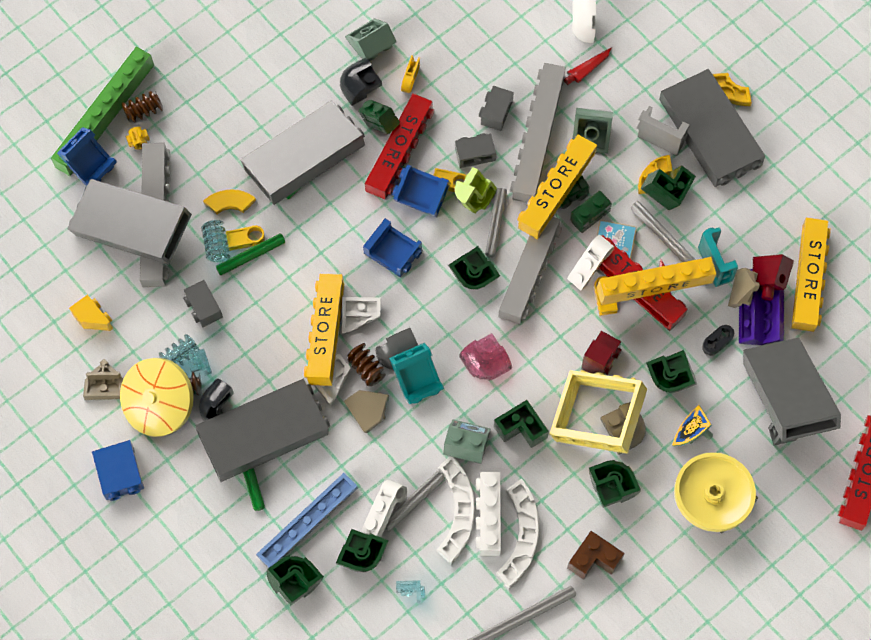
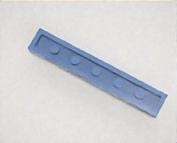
[256,473,358,568]

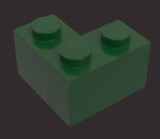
[641,165,696,211]
[494,400,549,448]

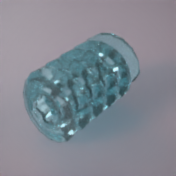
[201,220,230,262]
[159,334,201,366]

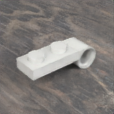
[567,235,615,290]
[361,479,407,537]

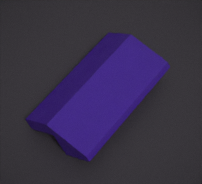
[739,269,784,346]

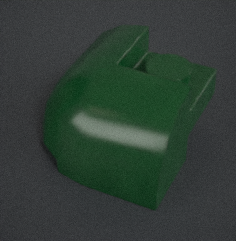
[448,246,500,289]
[646,350,697,393]
[589,460,641,508]
[336,529,389,572]
[266,555,324,606]

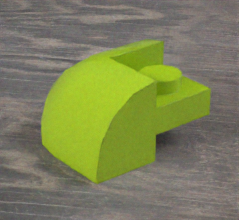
[455,167,497,214]

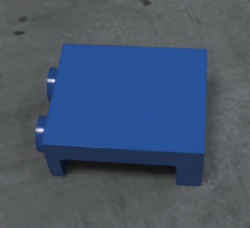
[57,127,117,185]
[392,164,451,217]
[363,218,423,278]
[92,440,144,501]

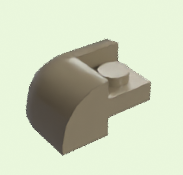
[600,402,646,455]

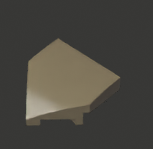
[728,268,760,308]
[83,359,123,400]
[344,390,389,433]

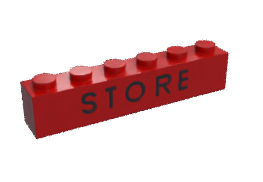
[365,93,434,200]
[598,235,688,331]
[837,415,871,531]

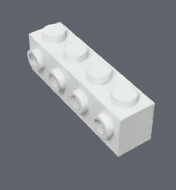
[476,472,501,556]

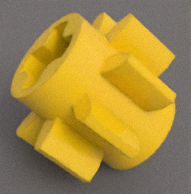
[126,127,150,150]

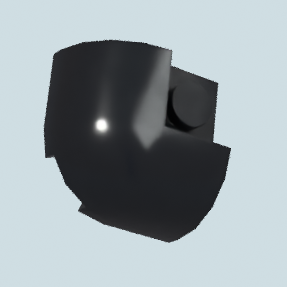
[340,58,382,106]
[199,378,234,421]

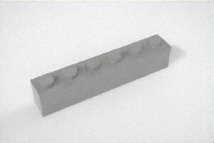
[498,217,562,325]

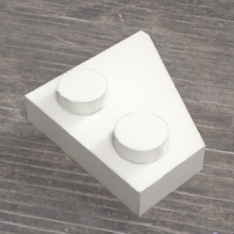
[342,297,381,335]
[314,354,351,406]

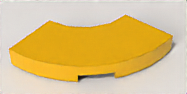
[713,73,752,106]
[638,155,673,194]
[203,189,256,215]

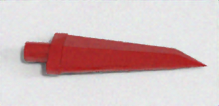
[564,47,612,85]

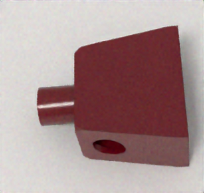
[753,254,794,300]

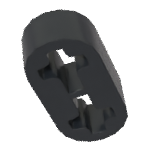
[702,325,734,356]

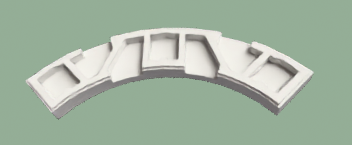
[437,456,475,565]
[496,479,539,589]

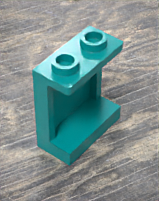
[698,227,738,287]
[389,342,444,404]

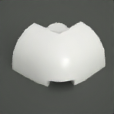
[572,0,596,43]

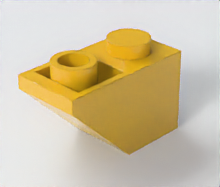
[69,294,113,331]

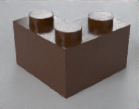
[567,531,625,580]

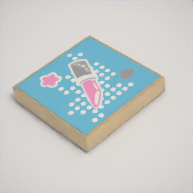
[596,220,637,259]

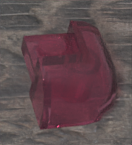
[459,333,512,381]

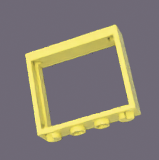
[549,370,647,454]

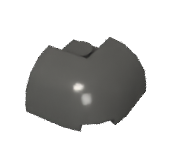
[376,327,418,369]

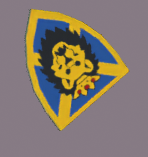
[672,405,713,447]

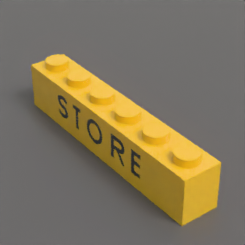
[517,135,597,240]
[791,217,831,332]
[597,257,716,305]
[304,274,345,386]

